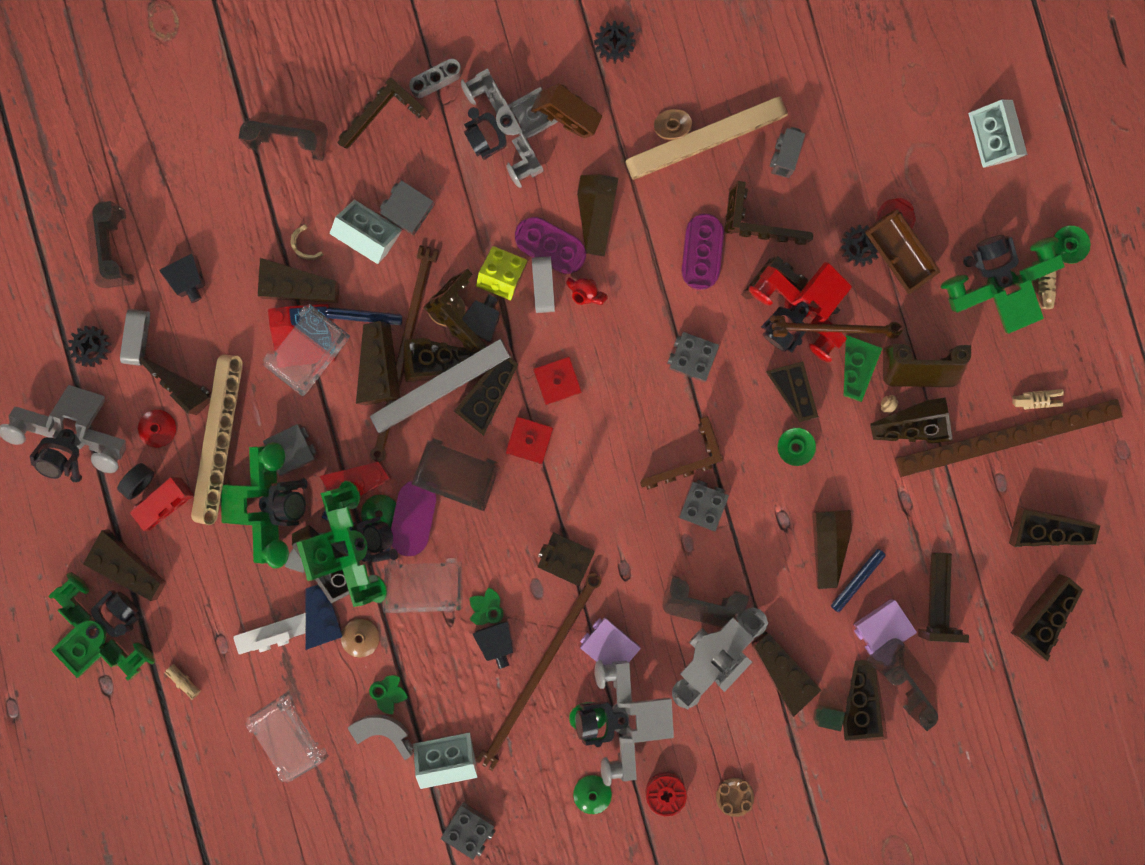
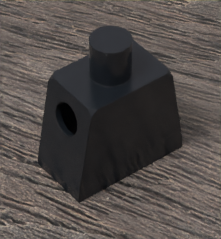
[159,254,205,303]
[462,294,500,343]
[473,620,513,669]

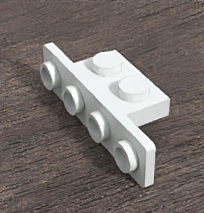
[233,613,305,654]

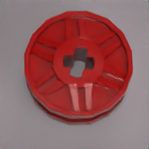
[645,772,687,817]

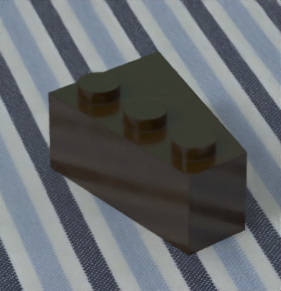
[766,361,819,422]

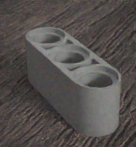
[409,59,462,98]
[532,256,555,313]
[120,309,150,366]

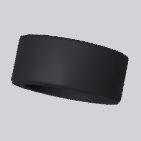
[117,463,154,500]

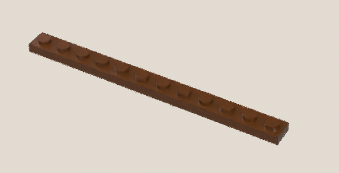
[895,399,1123,477]

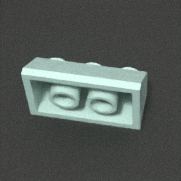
[968,100,1028,168]
[330,199,402,264]
[413,733,477,789]

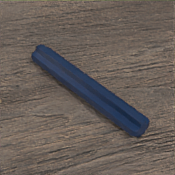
[326,307,403,325]
[831,549,886,612]

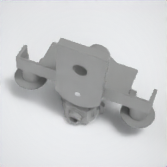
[672,608,768,710]

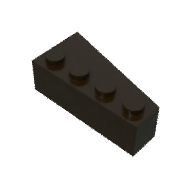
[258,258,339,303]
[356,321,400,406]
[454,358,518,436]
[1009,506,1100,547]
[292,525,349,603]
[83,529,167,601]
[1010,574,1083,662]
[752,631,822,717]

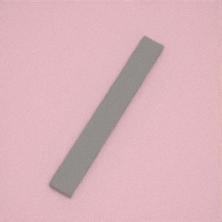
[370,339,511,433]

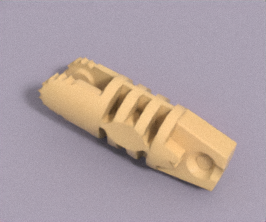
[1038,271,1056,309]
[1012,389,1064,409]

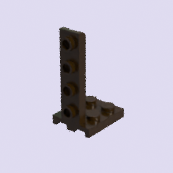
[337,77,431,149]
[724,181,813,245]
[741,256,840,315]
[423,269,487,355]
[538,532,595,586]
[918,552,969,643]

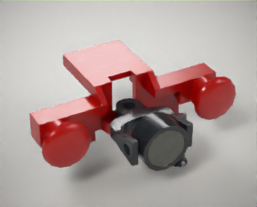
[749,262,852,363]

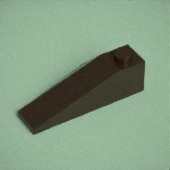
[577,174,618,257]
[403,338,473,382]
[870,397,953,443]
[843,659,887,741]

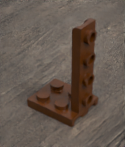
[640,417,723,490]

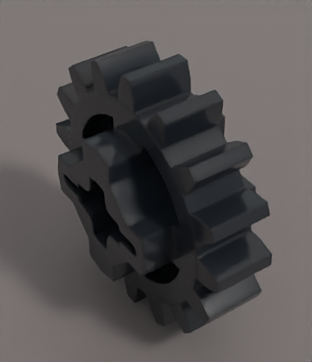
[594,21,635,64]
[840,225,879,267]
[68,325,112,367]

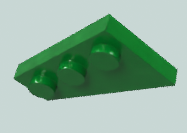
[843,335,882,403]

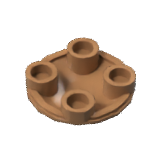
[716,778,754,817]

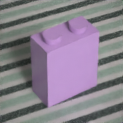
[853,599,917,658]
[580,617,641,665]

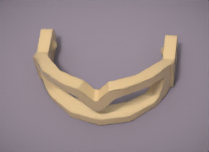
[291,224,323,261]

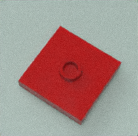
[533,357,582,405]
[506,417,553,464]

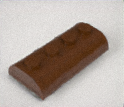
[865,210,940,295]

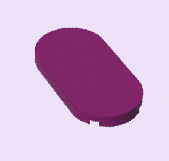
[681,214,724,290]
[515,217,586,274]
[391,480,436,556]

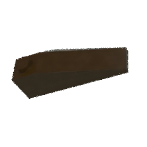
[139,357,211,415]
[812,510,852,589]

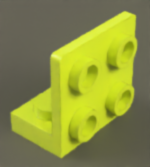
[476,246,527,301]

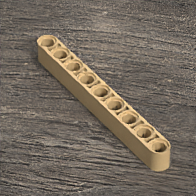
[625,97,788,180]
[191,355,243,525]

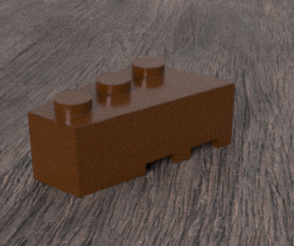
[531,83,602,139]

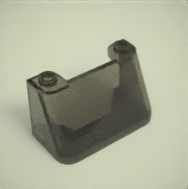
[238,112,328,161]
[86,201,134,288]
[411,438,500,511]
[662,574,749,628]
[866,638,938,731]

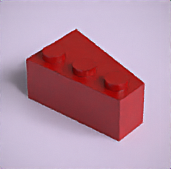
[319,462,391,498]
[130,477,194,531]

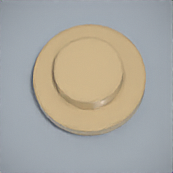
[881,395,898,413]

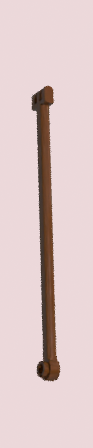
[370,245,439,462]
[476,573,601,771]

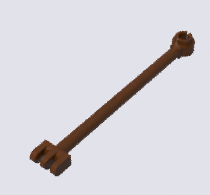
[770,316,903,339]

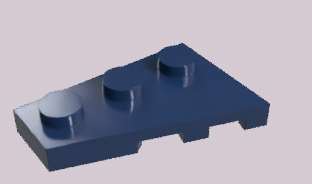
[305,585,342,650]

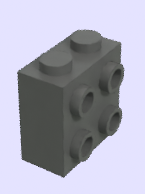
[769,127,805,178]
[380,180,435,236]
[667,332,719,382]
[263,424,318,476]
[678,480,729,531]
[441,802,496,860]

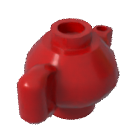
[566,277,608,305]

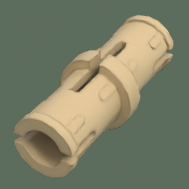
[165,664,201,700]

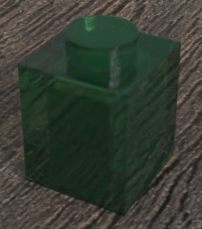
[813,705,845,732]

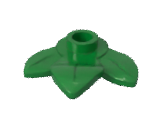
[469,588,504,625]
[369,675,407,714]

